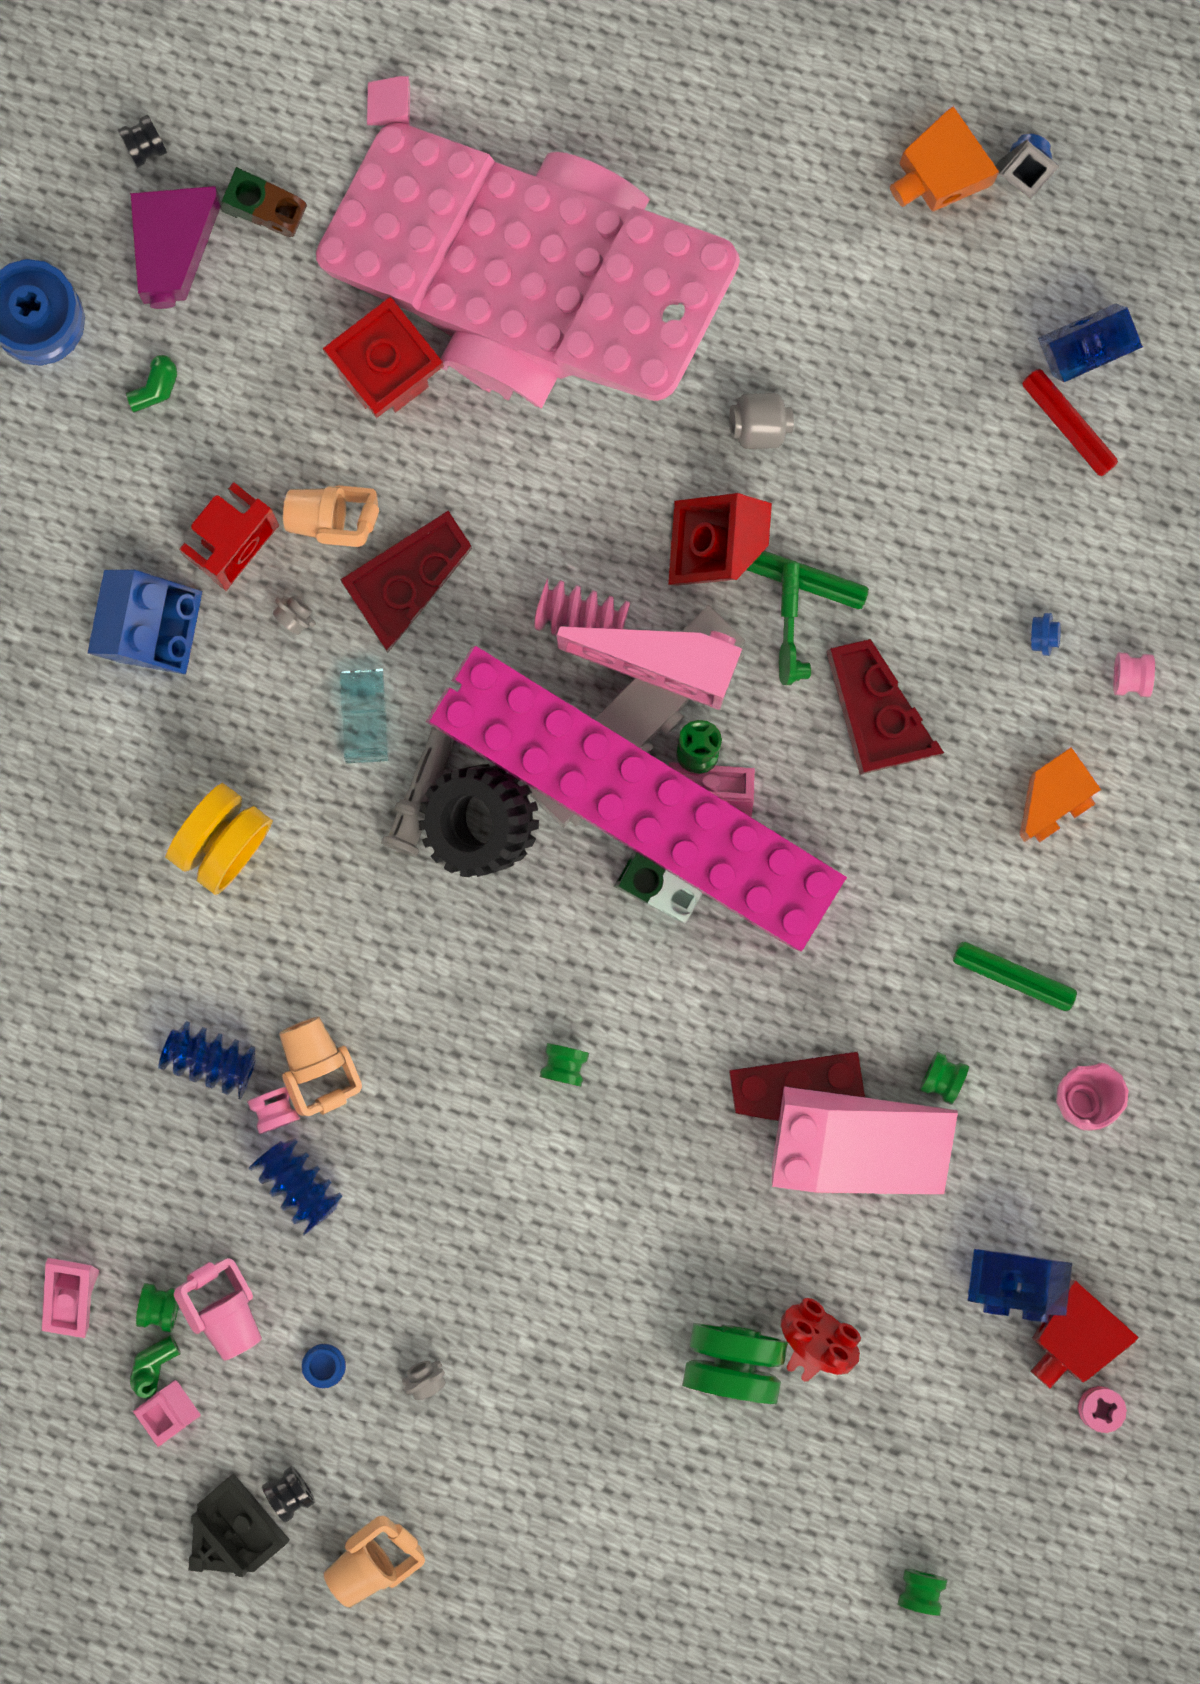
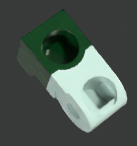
[613,852,702,924]

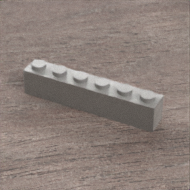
[528,605,745,828]

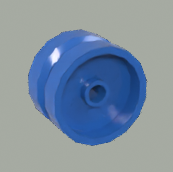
[0,259,86,366]

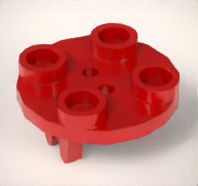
[780,1298,861,1382]

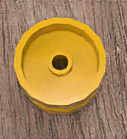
[165,782,273,895]

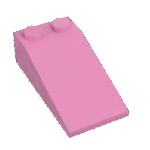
[557,626,742,710]
[772,1087,958,1194]

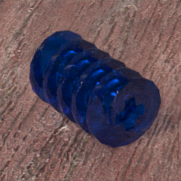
[158,1021,256,1100]
[248,1138,343,1236]

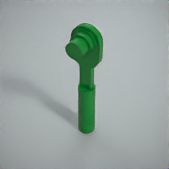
[779,563,811,685]

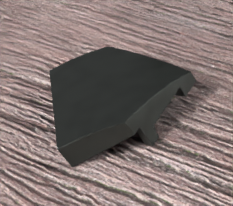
[188,1473,290,1577]

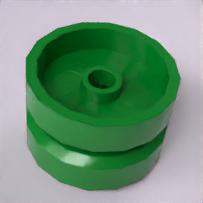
[682,1323,788,1404]

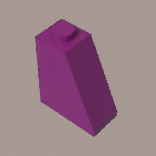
[130,186,221,309]

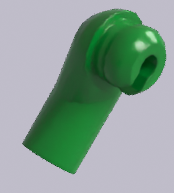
[130,1335,181,1398]

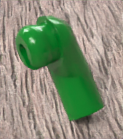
[125,355,177,413]

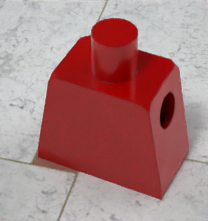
[1030,1279,1139,1389]

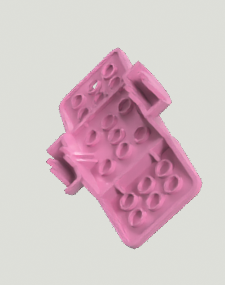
[316,122,740,409]

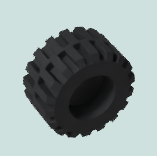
[419,764,539,877]

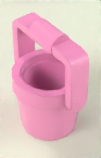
[174,1258,262,1361]

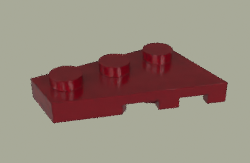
[340,510,472,653]
[826,639,944,775]
[729,1051,865,1121]

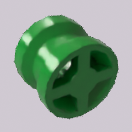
[676,720,722,774]
[539,1043,589,1087]
[919,1051,969,1105]
[136,1283,179,1332]
[897,1569,948,1616]

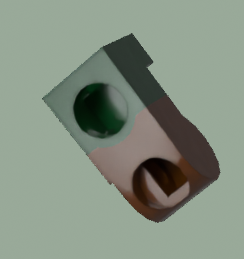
[221,167,307,237]

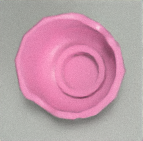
[1056,1063,1129,1131]

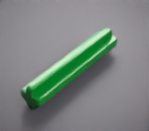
[746,550,869,609]
[953,942,1077,1011]

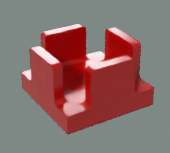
[323,296,444,419]
[179,482,279,591]

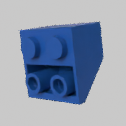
[87,569,203,674]

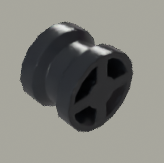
[117,114,167,168]
[262,1466,315,1523]

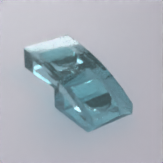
[340,669,389,764]

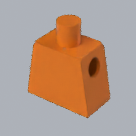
[890,106,999,211]

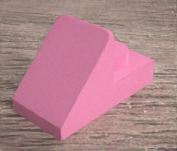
[42,1258,99,1338]

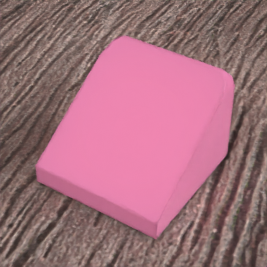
[367,76,410,126]
[133,1380,201,1447]

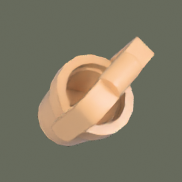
[283,485,379,547]
[279,1017,362,1116]
[324,1516,425,1608]

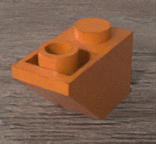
[1020,747,1101,843]

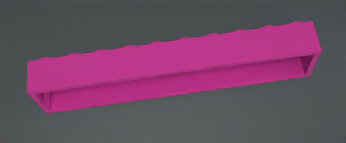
[426,646,847,952]

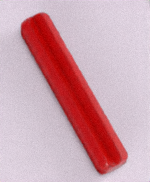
[1022,369,1118,476]

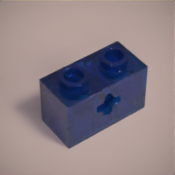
[1038,303,1143,382]
[967,1249,1072,1323]

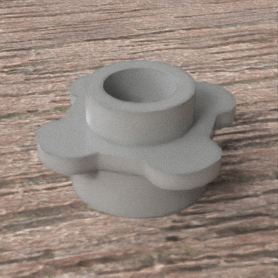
[273,596,316,635]
[402,1361,446,1400]

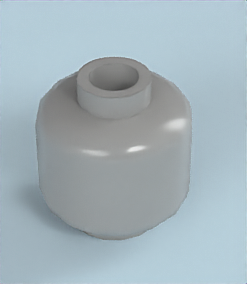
[729,393,794,449]

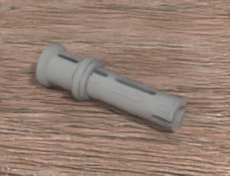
[381,726,456,857]

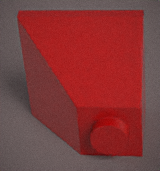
[668,493,772,586]

